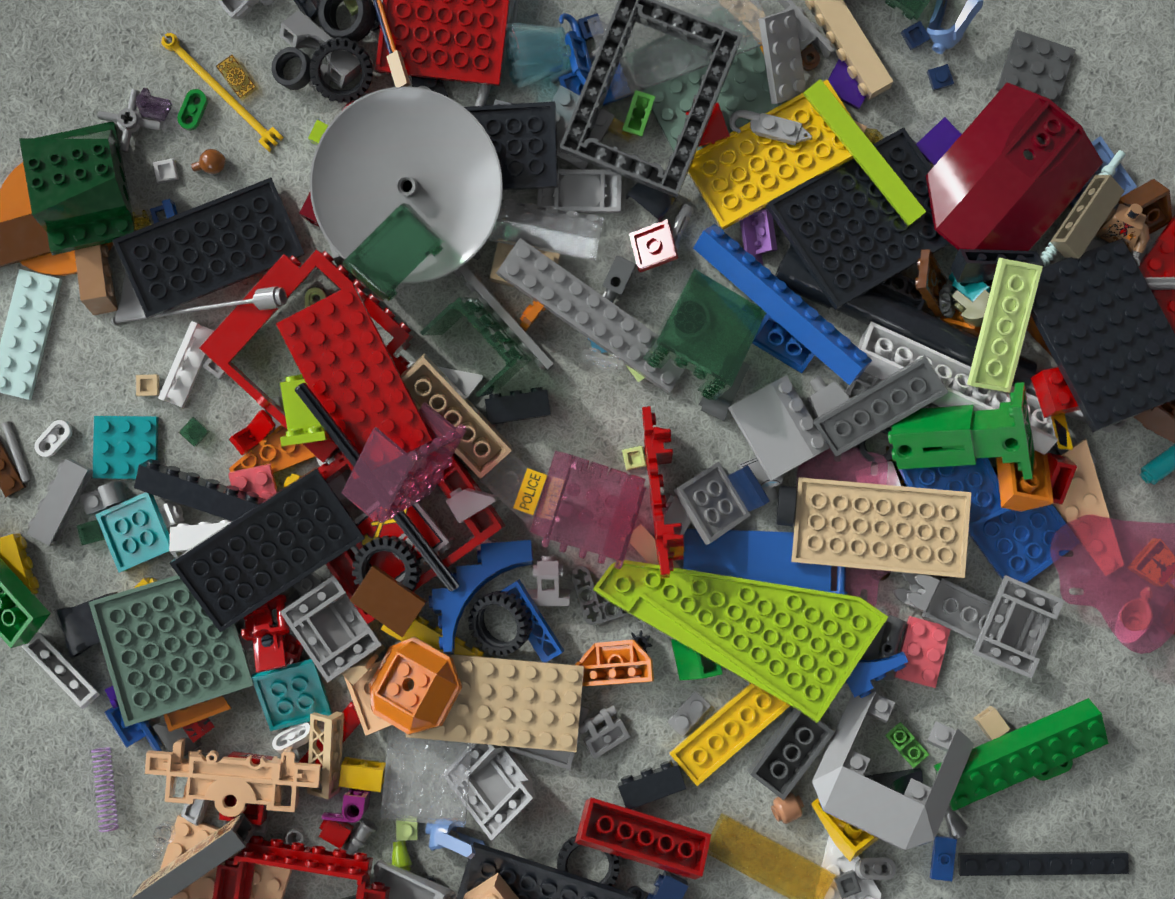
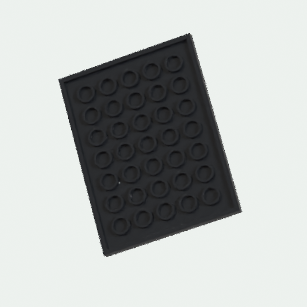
[766,127,951,310]
[1030,238,1175,433]

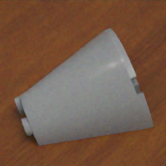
[370,859,457,899]

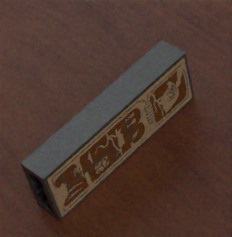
[130,813,256,899]

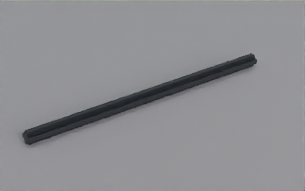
[295,383,459,591]

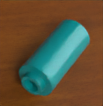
[1140,444,1175,485]

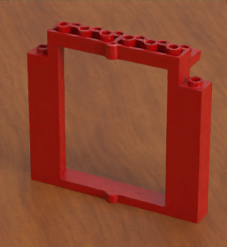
[199,249,413,463]
[318,422,506,624]
[212,836,390,899]

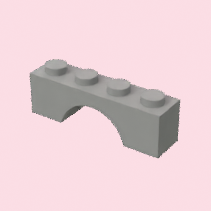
[280,10,361,88]

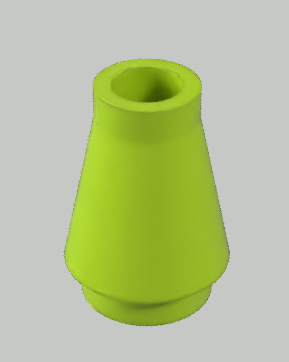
[392,840,412,871]

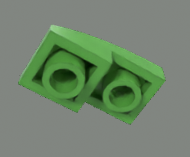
[885,722,929,768]

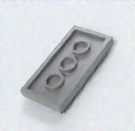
[759,9,806,104]

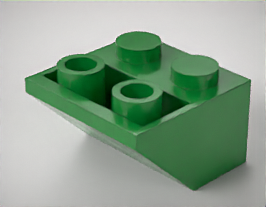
[671,639,722,681]

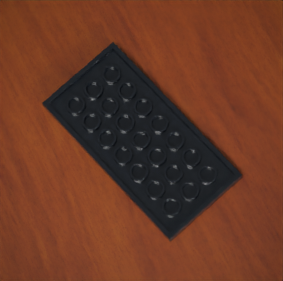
[403,101,558,192]
[112,177,305,319]
[169,467,365,633]
[456,842,637,899]

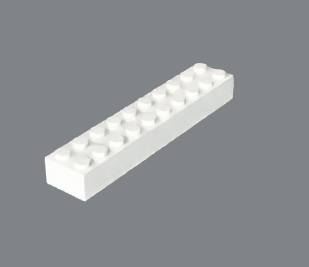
[858,321,1058,455]

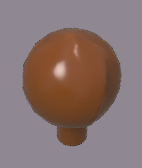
[191,149,225,174]

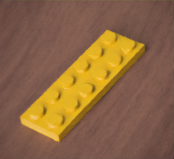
[669,683,790,786]

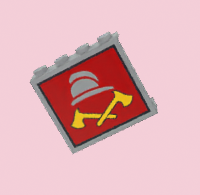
[351,479,454,583]

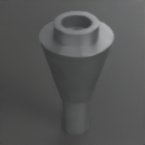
[944,805,969,839]

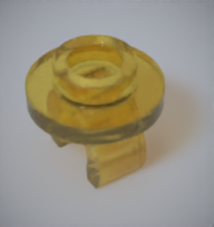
[133,209,151,231]

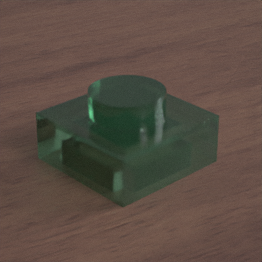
[178,417,210,447]
[76,520,105,546]

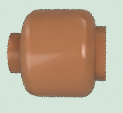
[771,792,804,824]

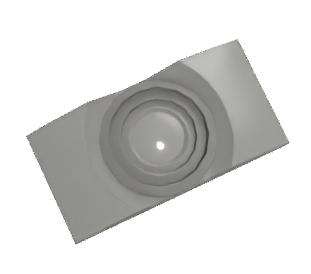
[537,169,622,214]

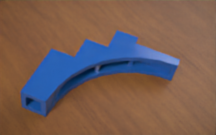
[429,540,533,655]
[846,651,908,698]

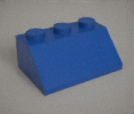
[749,313,815,374]

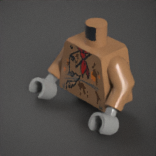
[1088,204,1150,266]

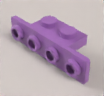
[740,209,777,265]

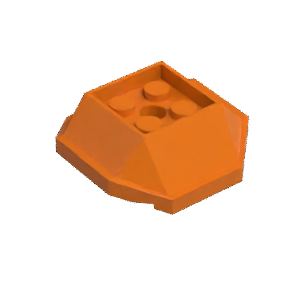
[369,637,462,735]

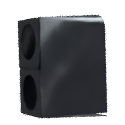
[626,182,677,222]

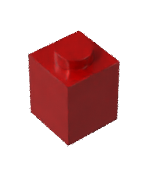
[318,820,354,849]

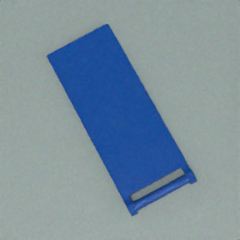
[683,529,848,595]

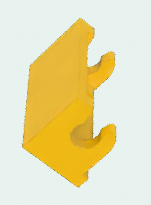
[339,757,386,792]

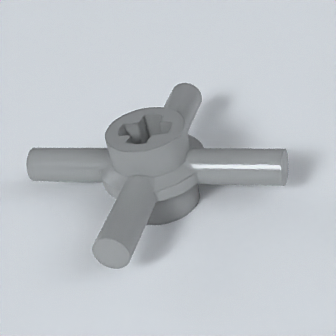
[97,89,162,152]

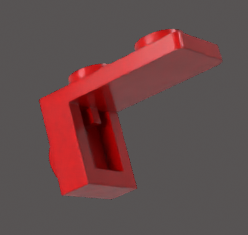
[229,409,276,455]

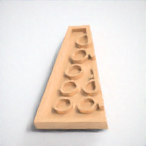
[1053,438,1124,576]

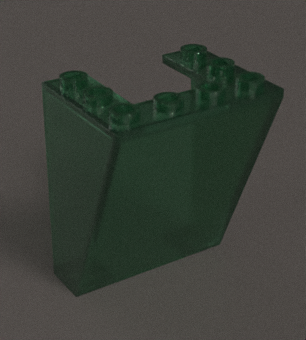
[643,269,766,400]

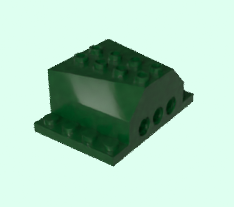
[19,122,136,255]

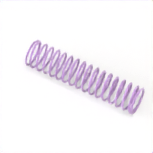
[91,747,119,832]

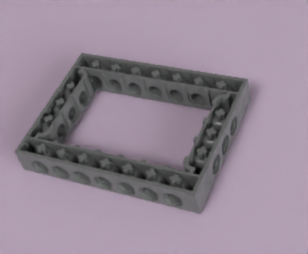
[559,0,742,198]

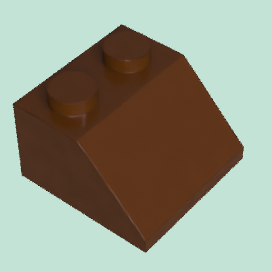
[1118,179,1172,235]

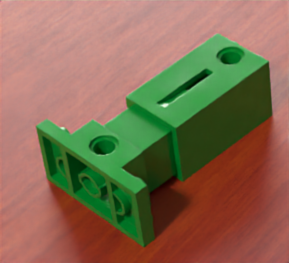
[888,382,1035,479]

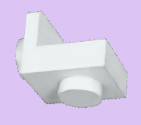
[159,502,184,528]

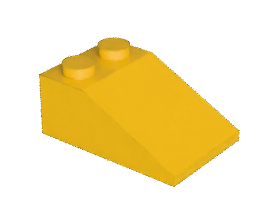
[811,798,879,862]

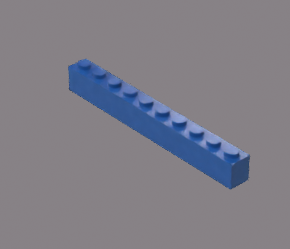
[693,224,872,385]

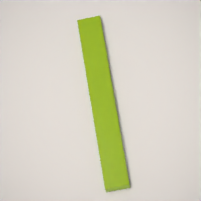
[803,79,926,226]

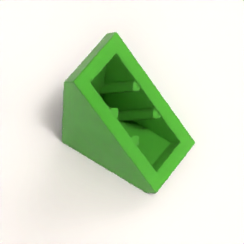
[622,90,655,137]

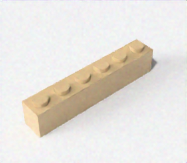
[804,0,893,101]

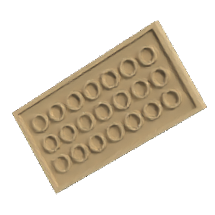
[791,477,971,578]
[406,654,584,752]

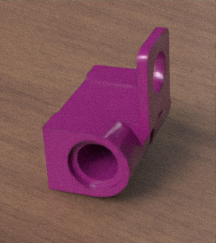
[321,788,371,823]

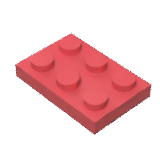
[228,464,278,499]
[895,616,951,688]

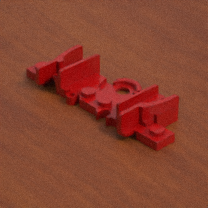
[642,406,684,578]

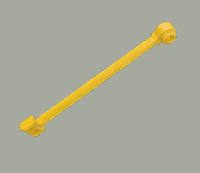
[161,33,284,152]

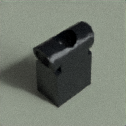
[53,592,117,659]

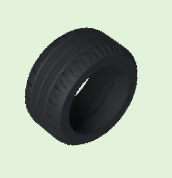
[318,0,376,42]

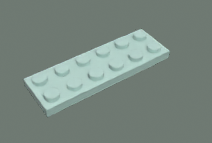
[0,269,62,400]

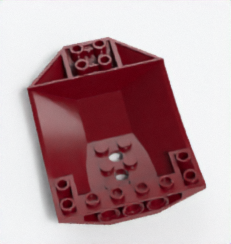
[926,82,1103,251]

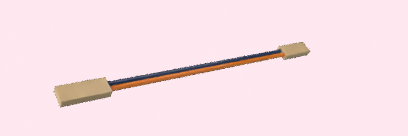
[373,0,411,87]

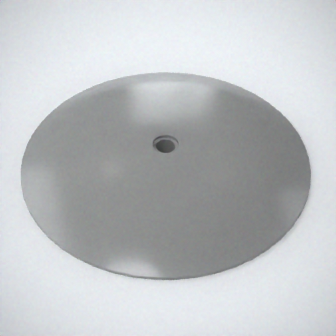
[310,87,503,283]

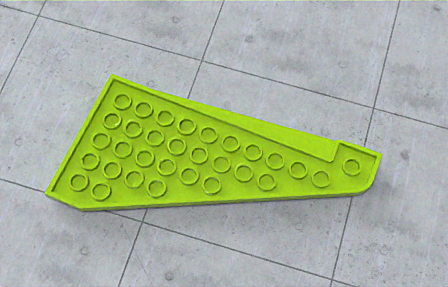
[593,560,888,723]

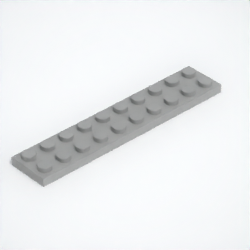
[496,238,691,394]

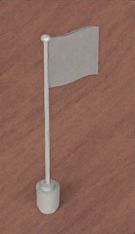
[111,271,287,325]

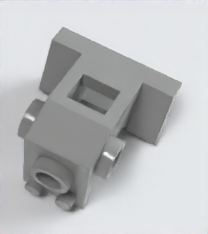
[528,555,570,606]

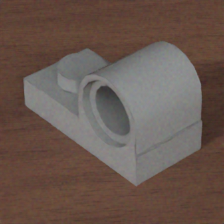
[80,481,128,515]

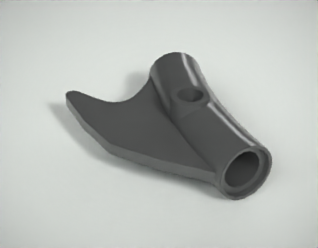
[862,614,906,680]

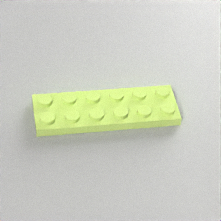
[967,258,1043,393]

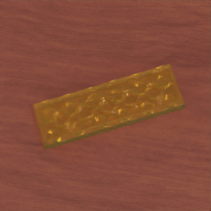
[707,812,835,899]

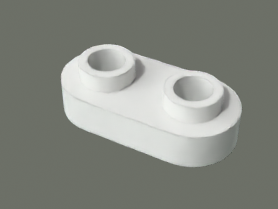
[35,420,73,457]
[272,722,310,754]

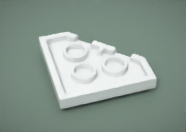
[814,836,882,899]

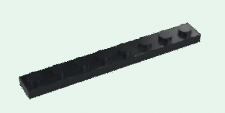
[958,851,1129,876]

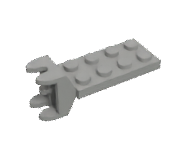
[893,572,993,642]

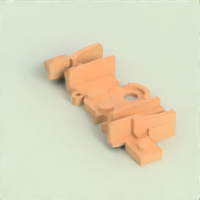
[145,738,321,817]

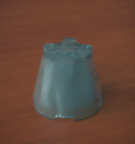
[505,22,571,88]

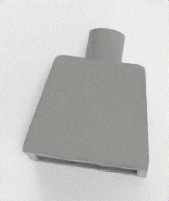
[807,376,851,418]

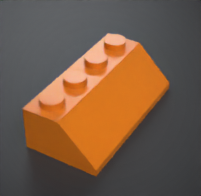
[996,450,1053,511]

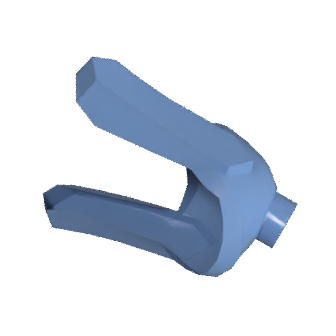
[927,0,984,54]
[425,817,485,859]

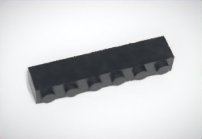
[134,459,266,521]

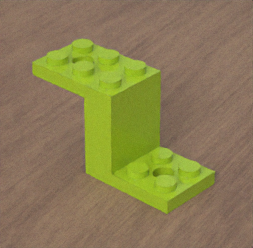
[280,374,330,446]

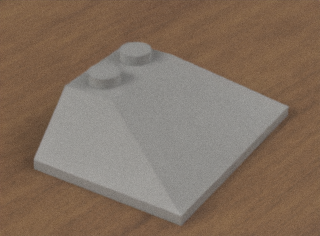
[280,575,382,683]
[972,575,1065,679]
[442,743,535,841]

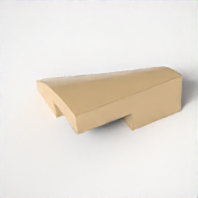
[341,644,386,685]

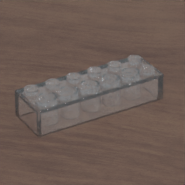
[487,199,604,260]

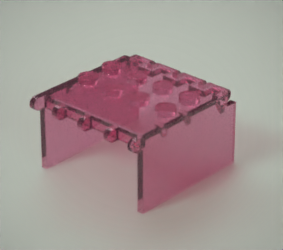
[342,402,466,523]
[530,451,646,569]

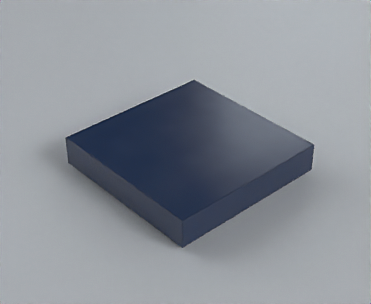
[727,465,770,512]

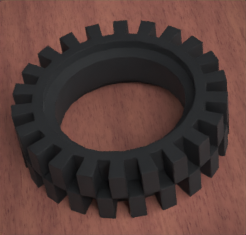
[352,536,422,591]

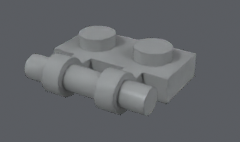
[578,706,630,759]

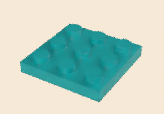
[93,416,159,479]
[95,492,170,573]
[251,659,332,731]

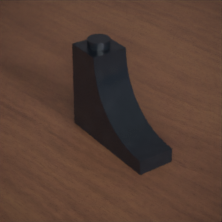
[865,768,923,795]

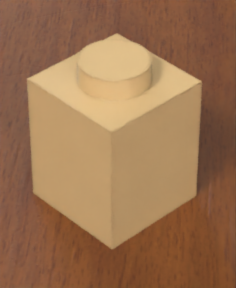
[974,706,1010,740]

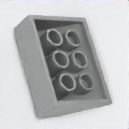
[728,375,829,481]

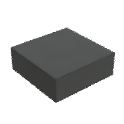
[833,870,861,899]

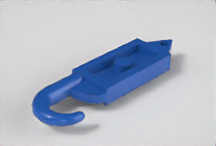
[559,13,592,85]

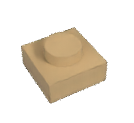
[136,374,160,396]

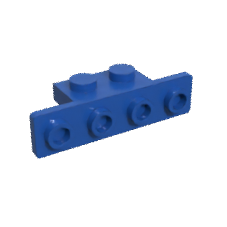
[104,707,162,751]

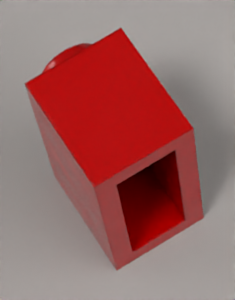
[1047,453,1077,505]

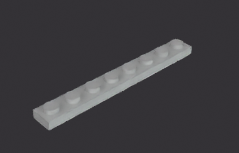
[453,265,554,371]

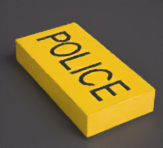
[513,468,547,515]

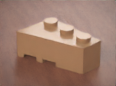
[75,244,118,315]

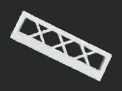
[158,321,214,408]

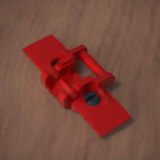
[241,595,290,673]

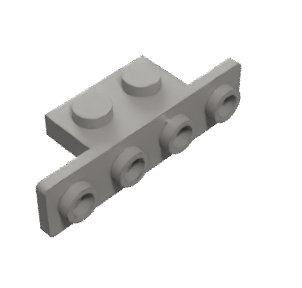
[777,0,834,58]

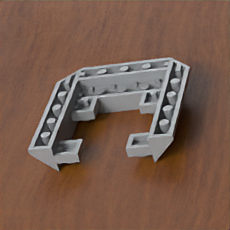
[812,690,974,851]

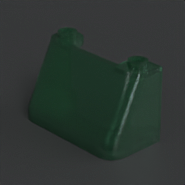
[342,203,445,301]

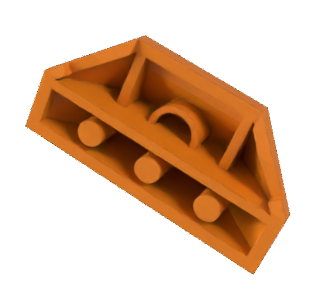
[575,640,654,687]

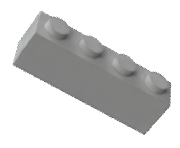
[27,459,93,545]

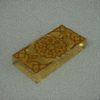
[216,54,258,101]

